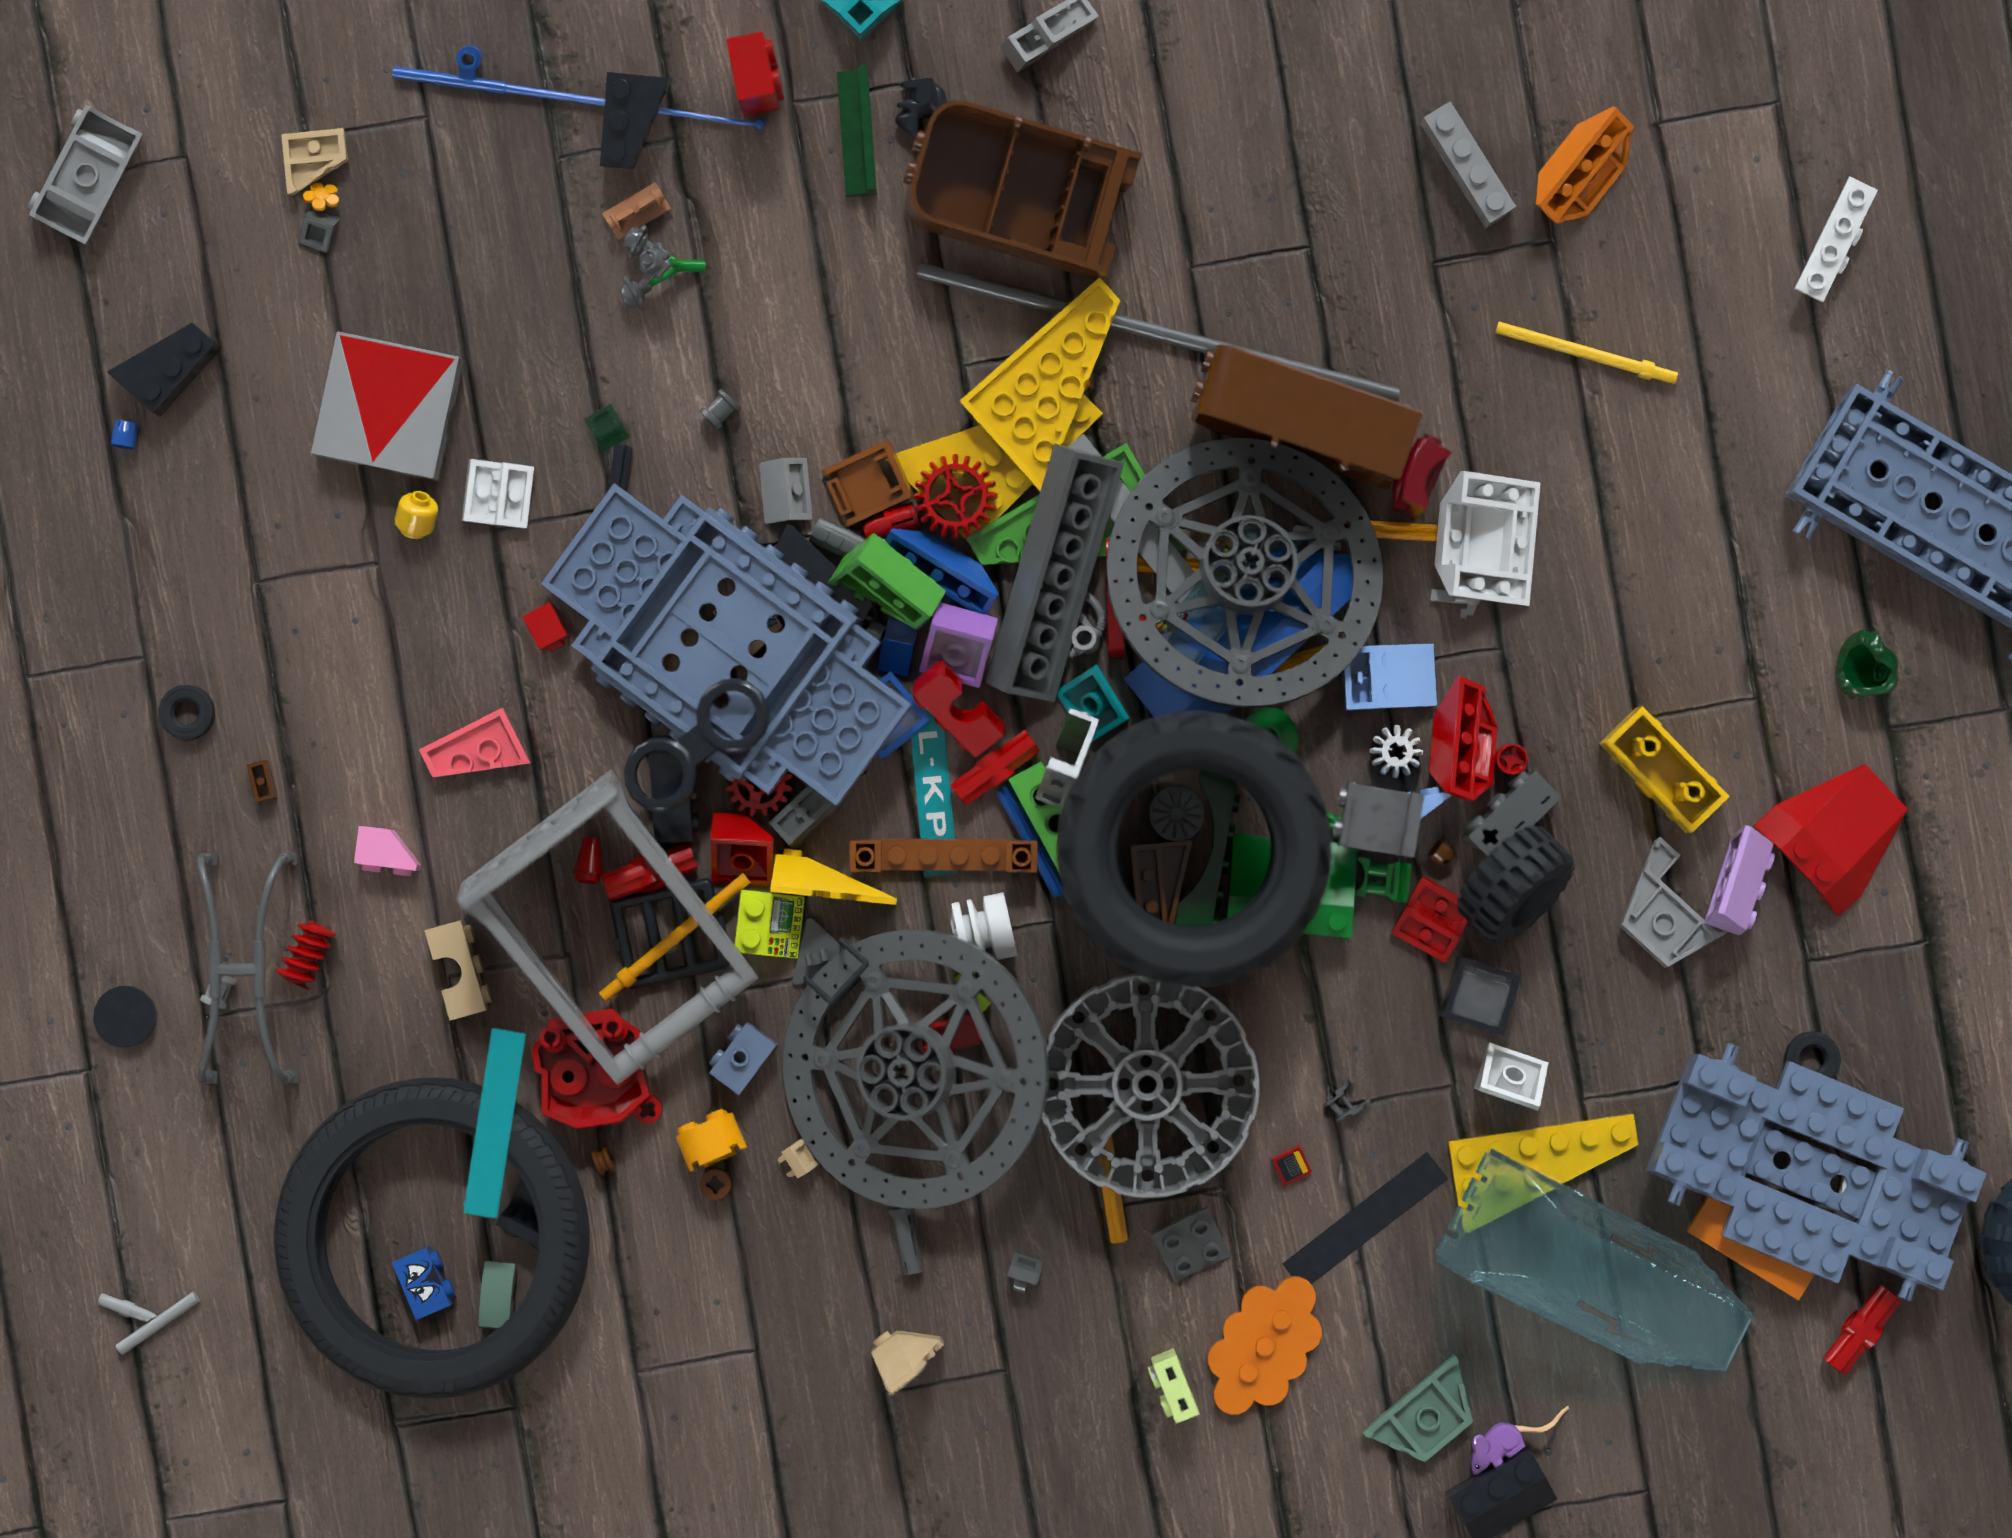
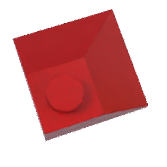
[710,813,774,886]

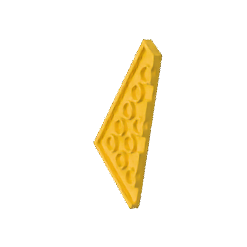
[960,277,1120,492]
[886,394,1103,542]

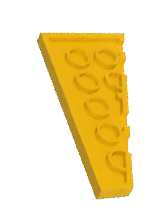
[1448,1113,1638,1234]

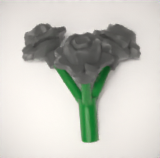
[619,225,706,311]

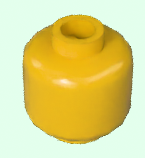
[395,491,438,539]

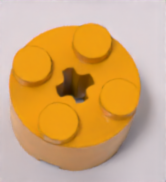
[675,1109,747,1172]

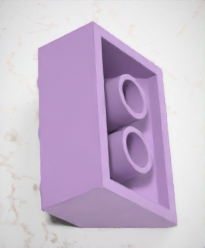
[1704,825,1775,935]

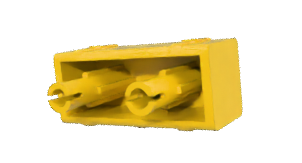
[1599,706,1730,833]

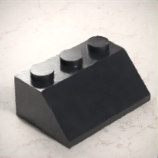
[1445,1445,1557,1538]

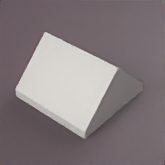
[1474,1042,1548,1111]

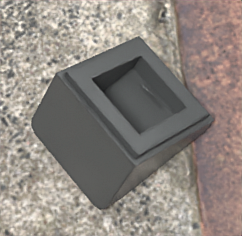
[298,208,340,253]

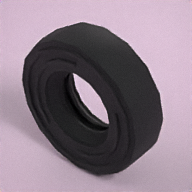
[158,684,215,740]
[1784,1031,1841,1079]

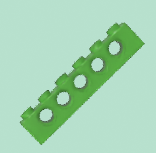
[1008,762,1062,872]

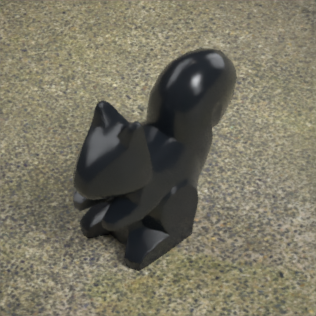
[895,78,951,139]

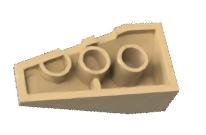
[871,1330,944,1394]

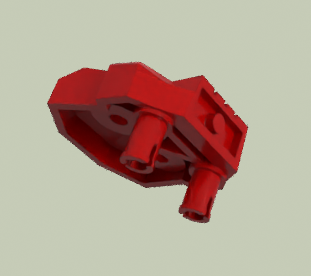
[531,1009,651,1130]

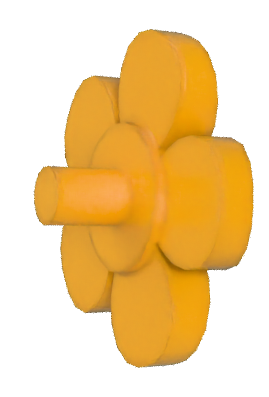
[303,182,339,211]

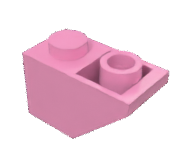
[354,826,421,876]

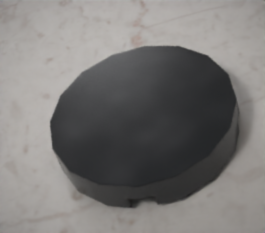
[93,986,157,1048]

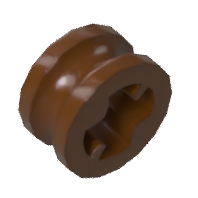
[591,1146,616,1177]

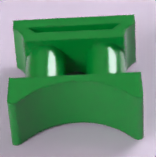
[1355,857,1412,903]

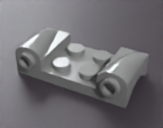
[27,104,144,246]

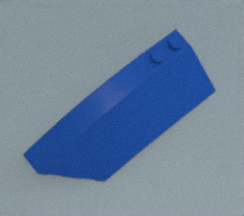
[1124,550,1367,717]

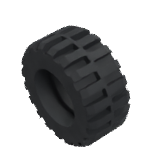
[1457,826,1575,944]

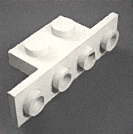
[1794,177,1878,302]

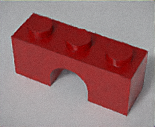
[913,659,1004,758]

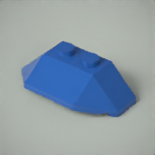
[885,529,999,615]

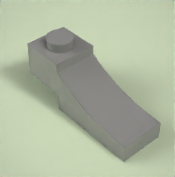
[1000,0,1099,72]

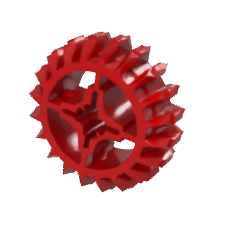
[913,454,998,539]

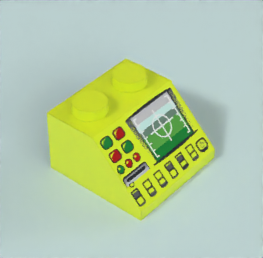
[735,889,805,958]

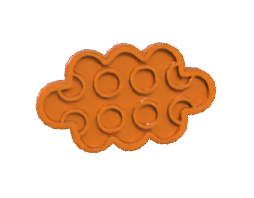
[1207,1276,1322,1415]

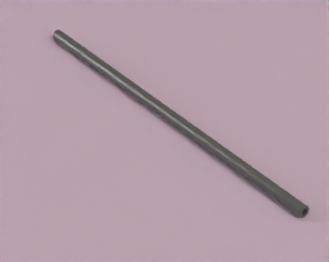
[917,262,1400,402]

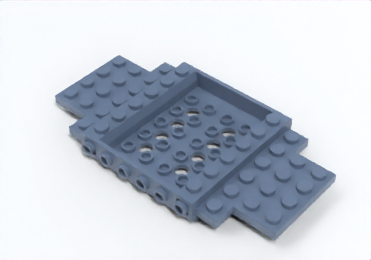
[541,483,912,806]

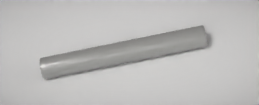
[116,1292,200,1355]

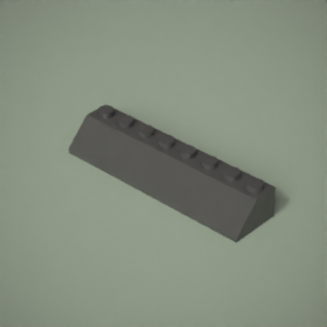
[985,444,1124,702]

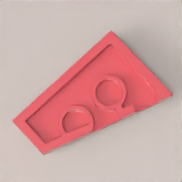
[419,708,531,778]

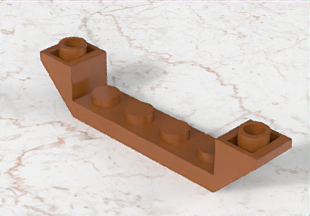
[850,838,1037,872]

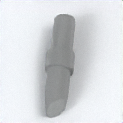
[97,1293,157,1323]

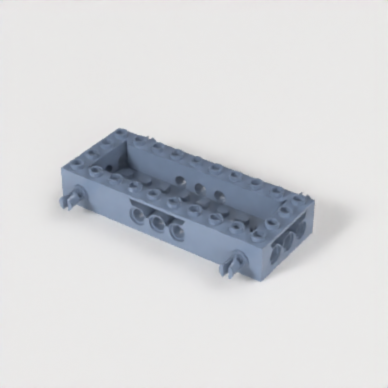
[1784,370,2012,661]

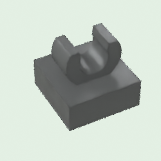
[1007,1252,1043,1293]

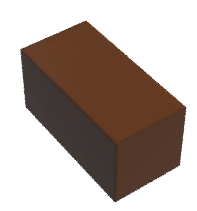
[246,760,278,803]

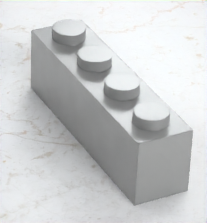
[1420,101,1516,228]

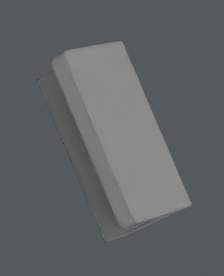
[759,458,813,524]

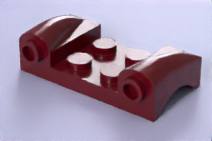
[1391,434,1452,519]

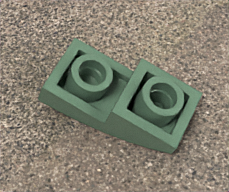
[478,1261,517,1330]

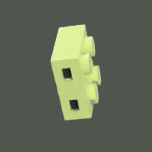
[1148,1348,1199,1424]

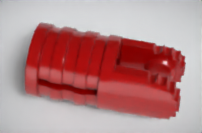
[862,502,921,538]

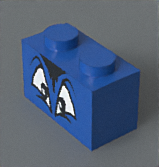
[392,1246,456,1320]

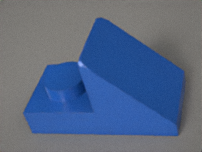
[877,615,918,677]

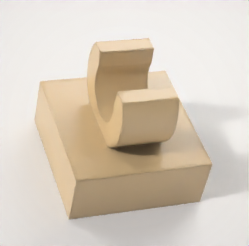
[778,1138,820,1179]

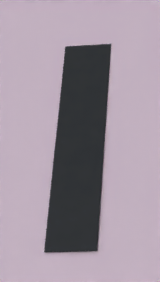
[1282,1152,1448,1284]

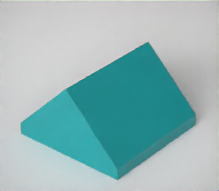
[1057,665,1129,742]

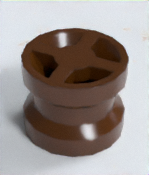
[699,1167,732,1200]

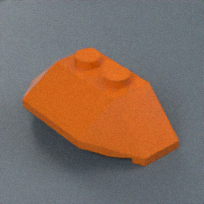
[1536,106,1634,224]

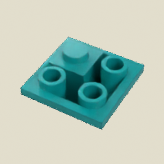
[821,0,903,41]

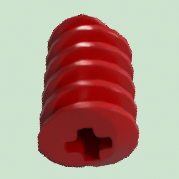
[275,920,337,990]

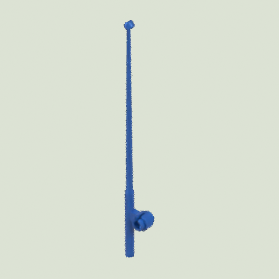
[392,45,766,130]

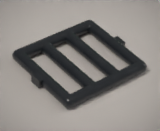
[609,878,730,989]

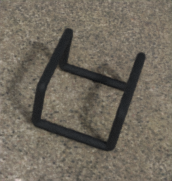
[803,938,869,1007]

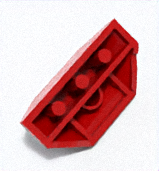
[1429,676,1498,802]

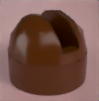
[1427,838,1455,866]

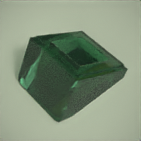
[585,404,629,451]

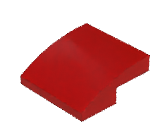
[1391,875,1468,963]

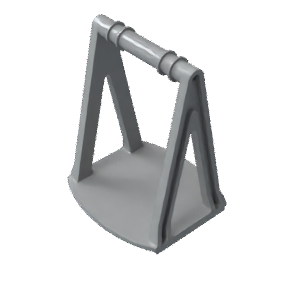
[456,770,759,1085]

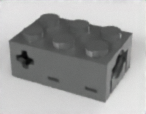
[1462,771,1562,860]

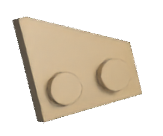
[281,128,348,195]

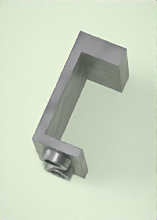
[1035,708,1099,809]
[1333,782,1424,857]

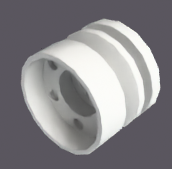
[951,892,1017,960]

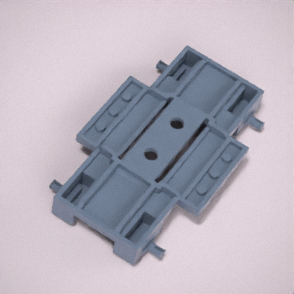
[1645,1043,1987,1301]

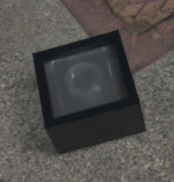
[1439,956,1521,1035]

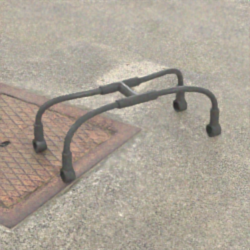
[197,852,299,1085]

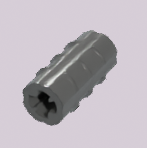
[809,517,866,558]

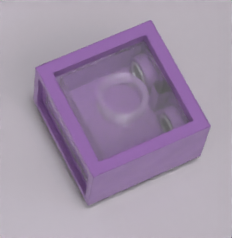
[919,602,998,688]

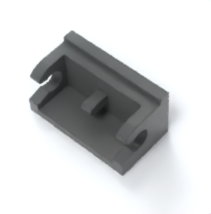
[769,785,840,850]

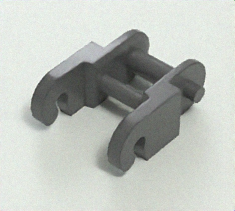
[1324,1077,1371,1122]

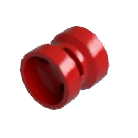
[1495,744,1528,775]

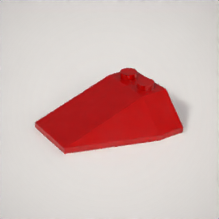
[1753,764,1908,917]

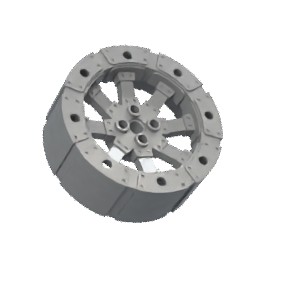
[1039,974,1259,1197]

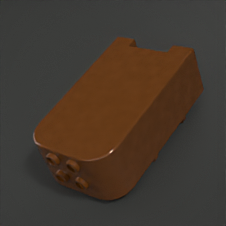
[903,100,1142,280]
[1191,344,1423,490]

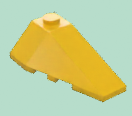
[770,849,898,905]

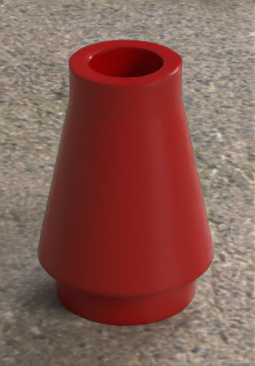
[572,837,603,884]

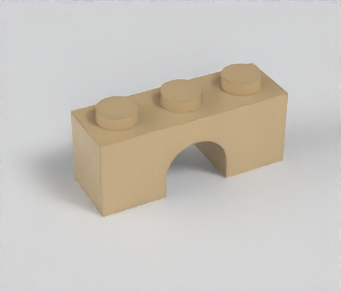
[425,920,492,1020]

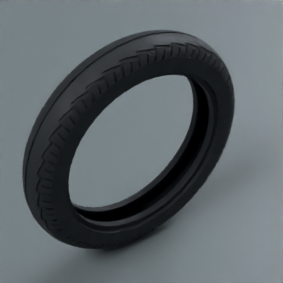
[274,1078,590,1399]

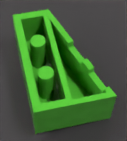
[828,533,946,629]

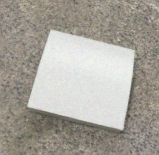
[462,459,534,528]

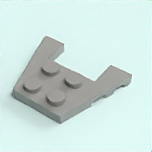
[1619,837,1728,968]

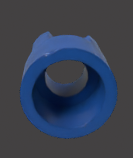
[110,420,139,450]

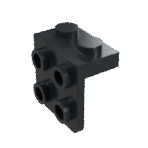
[496,1178,584,1250]

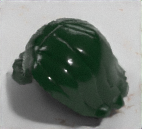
[1836,630,1898,699]

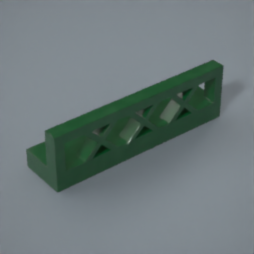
[837,65,877,197]

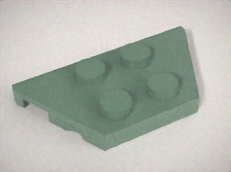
[1362,1354,1473,1462]

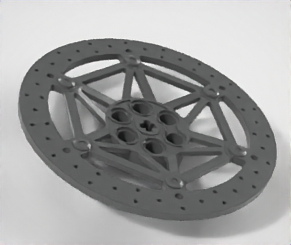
[1106,438,1383,708]
[783,929,1049,1209]

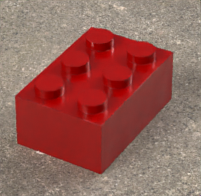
[726,31,784,117]

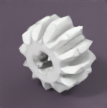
[1369,725,1423,778]

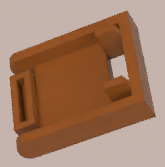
[822,440,914,528]

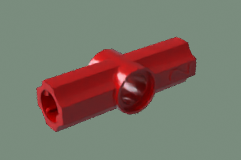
[950,730,1040,806]
[601,843,698,901]
[1822,1284,1902,1375]

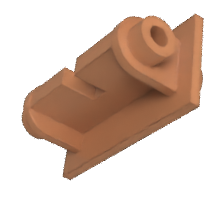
[602,182,671,240]

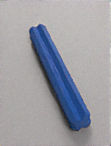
[997,785,1064,898]

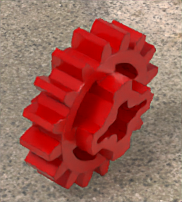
[725,774,793,816]

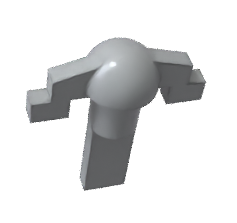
[1430,589,1480,619]

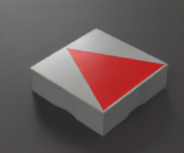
[311,331,464,482]

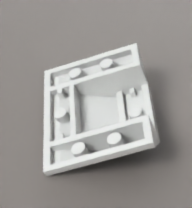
[1434,471,1541,606]

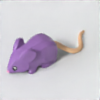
[1471,1406,1569,1475]

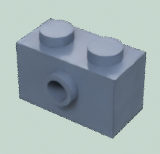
[709,1022,778,1095]

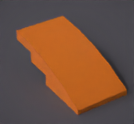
[1686,1197,1814,1301]

